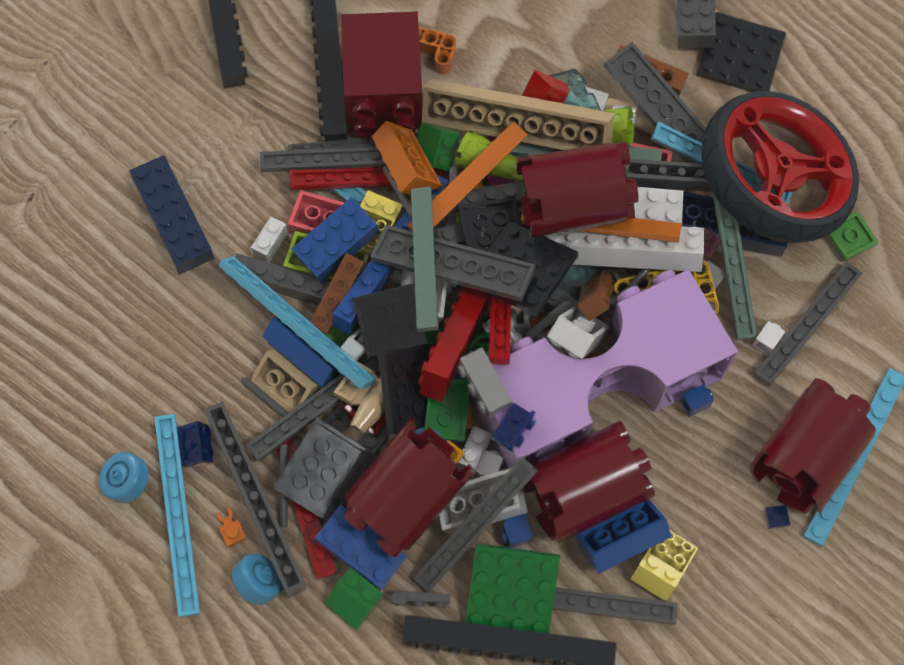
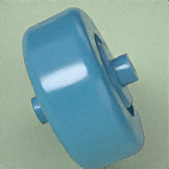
[99,452,149,503]
[232,554,282,605]

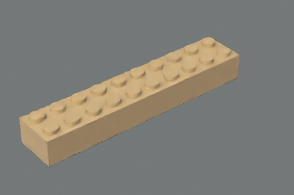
[422,79,615,150]

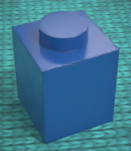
[680,384,714,417]

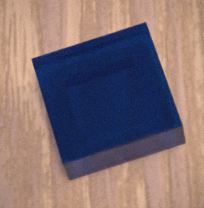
[765,505,790,529]

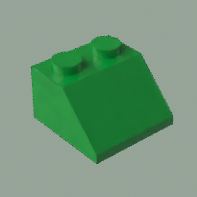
[417,122,460,171]
[324,567,384,631]

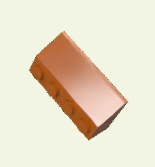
[372,121,442,195]

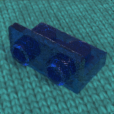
[491,402,537,452]
[177,421,214,468]

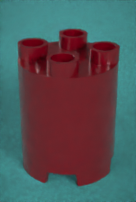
[516,141,639,238]
[750,378,876,515]
[344,418,475,558]
[523,421,655,543]

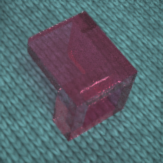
[702,227,720,261]

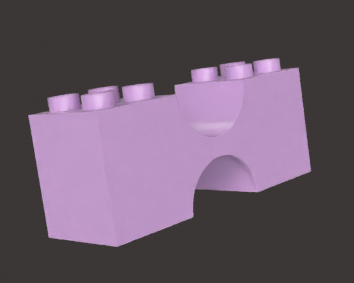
[469,269,738,469]

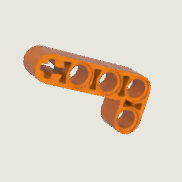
[419,27,457,74]

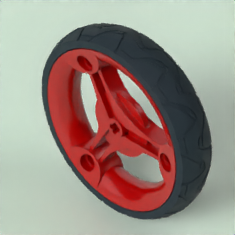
[702,91,859,243]

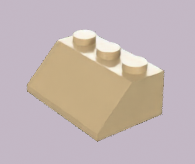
[251,347,321,412]

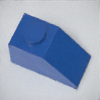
[500,513,534,548]

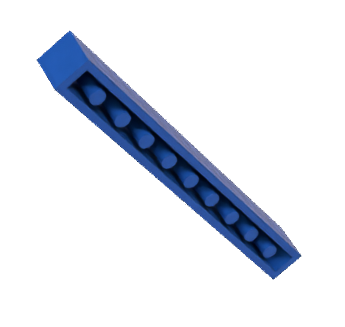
[332,174,449,335]

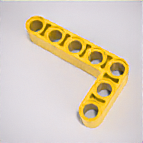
[614,261,719,316]

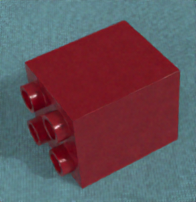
[341,11,422,138]

